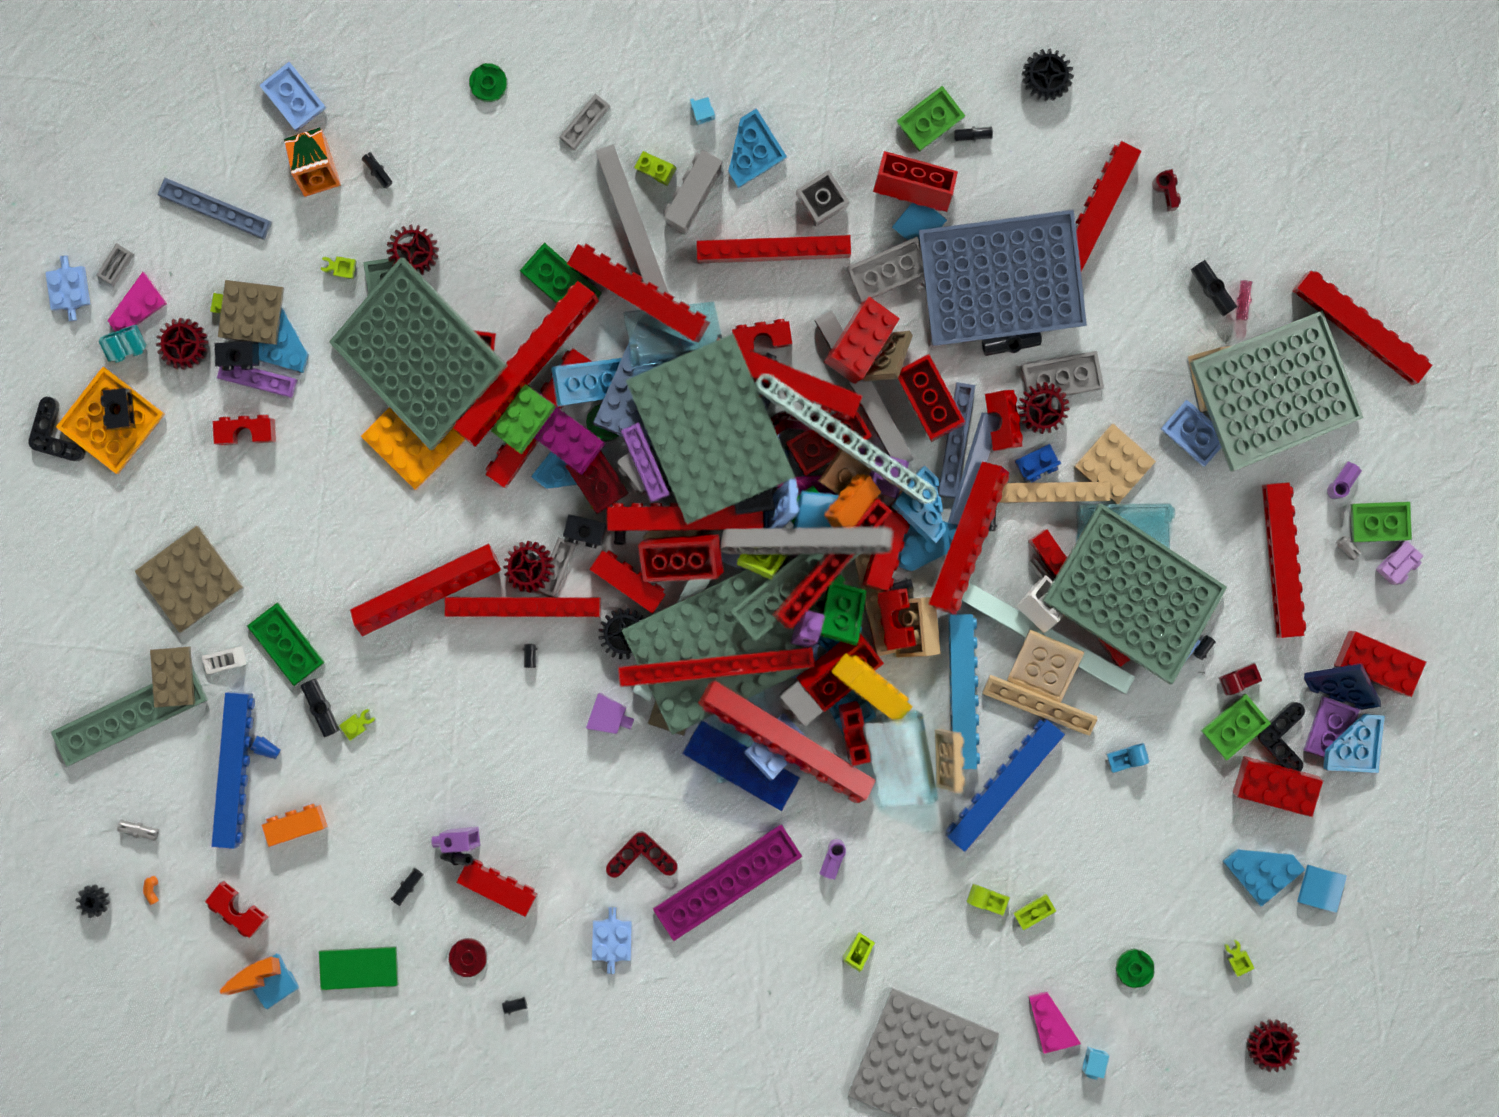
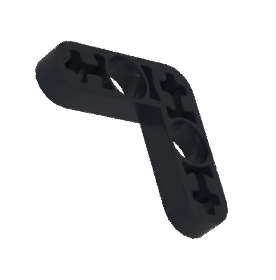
[28,396,85,462]
[1258,702,1305,772]

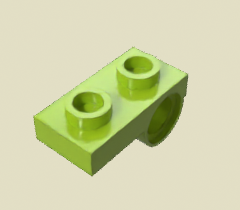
[634,151,677,186]
[966,883,1010,916]

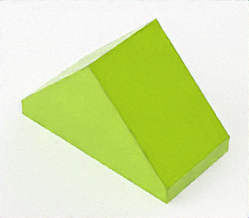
[842,932,875,972]

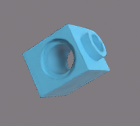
[1082,1047,1109,1080]

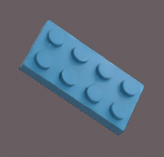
[551,358,622,406]

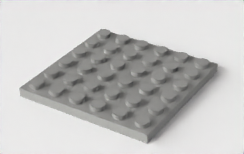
[848,987,999,1117]

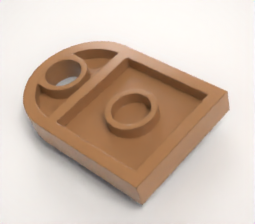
[818,441,875,496]

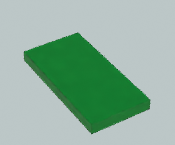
[519,242,602,303]
[247,602,325,686]
[319,946,399,990]

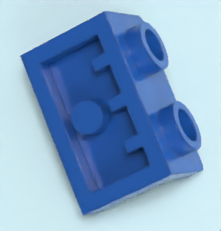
[1015,444,1061,483]

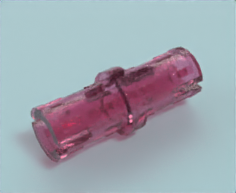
[1236,280,1253,320]

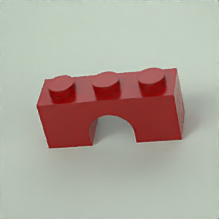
[732,319,793,352]
[985,390,1023,451]
[213,415,276,445]
[877,588,916,650]
[838,701,871,766]
[205,881,268,938]

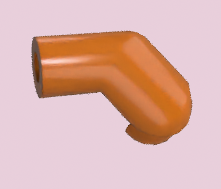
[143,876,159,906]

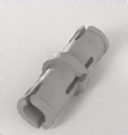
[117,819,159,841]

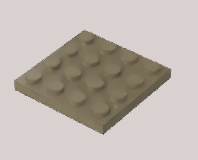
[135,526,244,633]

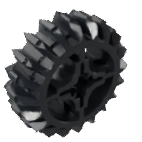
[1022,48,1074,101]
[598,608,643,660]

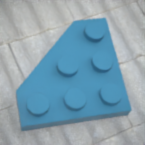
[728,108,787,189]
[259,307,309,373]
[531,451,577,489]
[891,465,946,545]
[897,521,958,571]
[1323,714,1385,773]
[1223,849,1305,907]

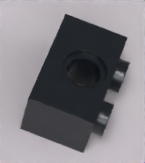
[214,341,259,371]
[101,388,136,431]
[563,514,607,549]

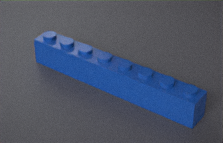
[211,692,255,849]
[945,718,1065,852]

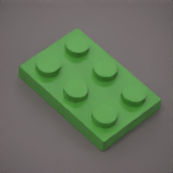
[896,86,965,152]
[491,385,556,454]
[1350,502,1412,542]
[1201,694,1271,760]

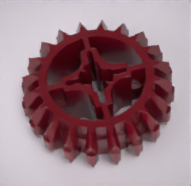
[386,224,439,275]
[156,318,209,370]
[1017,382,1070,434]
[503,541,555,593]
[1247,1019,1300,1072]

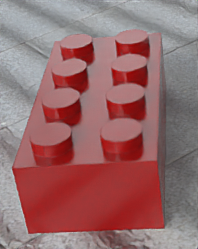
[873,151,958,212]
[824,296,900,384]
[897,354,965,442]
[786,411,872,476]
[638,535,724,582]
[1334,631,1426,697]
[796,634,884,712]
[1233,756,1323,817]

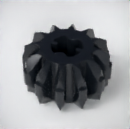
[75,884,111,918]

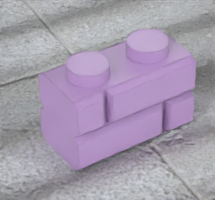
[1376,541,1423,585]

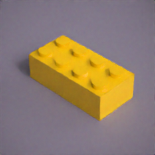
[832,654,913,725]

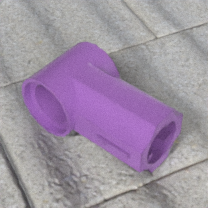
[1327,461,1362,499]
[819,839,846,880]

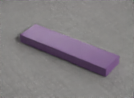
[217,367,297,398]
[620,423,669,502]

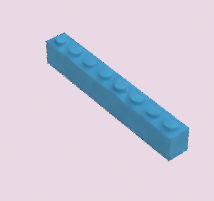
[948,614,980,769]

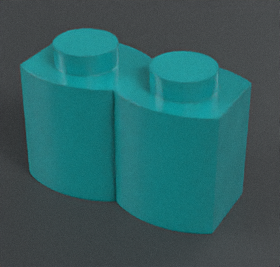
[98,324,147,363]

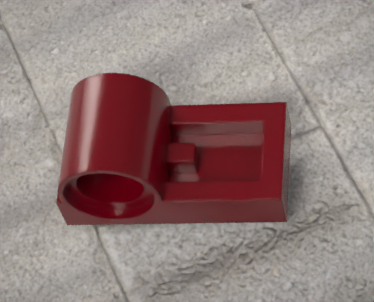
[1152,169,1181,212]
[1218,663,1263,696]

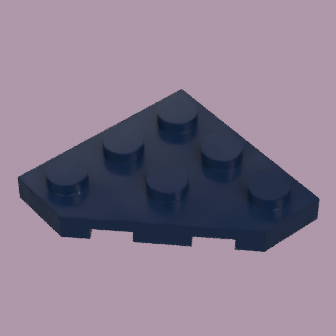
[1304,664,1381,710]

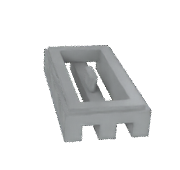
[96,243,134,286]

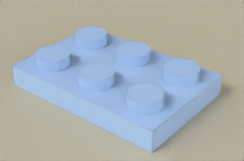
[259,62,326,132]
[1160,400,1221,467]
[763,479,799,529]
[744,713,806,780]

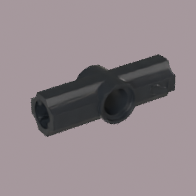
[1190,260,1238,317]
[981,332,1042,356]
[300,678,340,738]

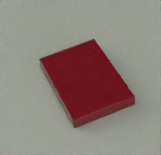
[565,450,629,514]

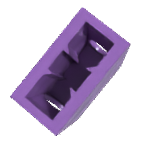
[790,610,824,648]
[586,693,634,734]
[431,826,480,853]

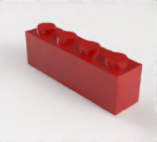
[862,512,910,592]
[589,550,666,613]
[456,859,538,917]

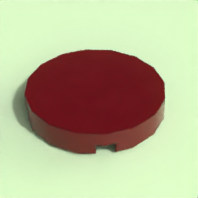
[449,938,487,977]

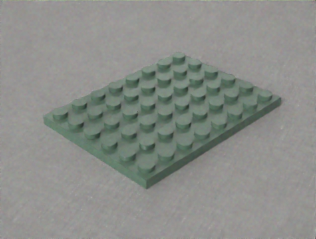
[329,257,507,450]
[1189,310,1363,472]
[626,334,795,524]
[1042,503,1227,685]
[622,569,808,735]

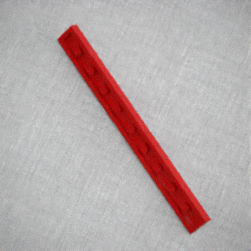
[618,648,814,687]

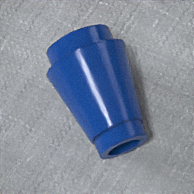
[250,736,281,760]

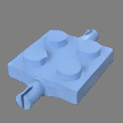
[45,255,90,321]
[592,907,632,974]

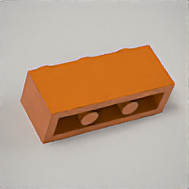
[824,474,881,528]
[262,803,328,847]

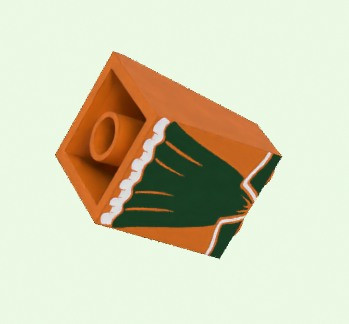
[284,127,341,197]

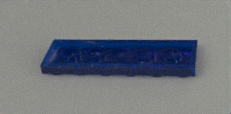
[682,720,800,811]

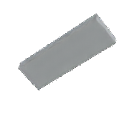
[559,93,611,151]
[539,537,577,597]

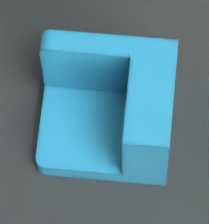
[690,97,715,125]

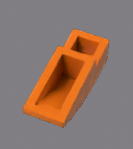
[220,957,281,996]

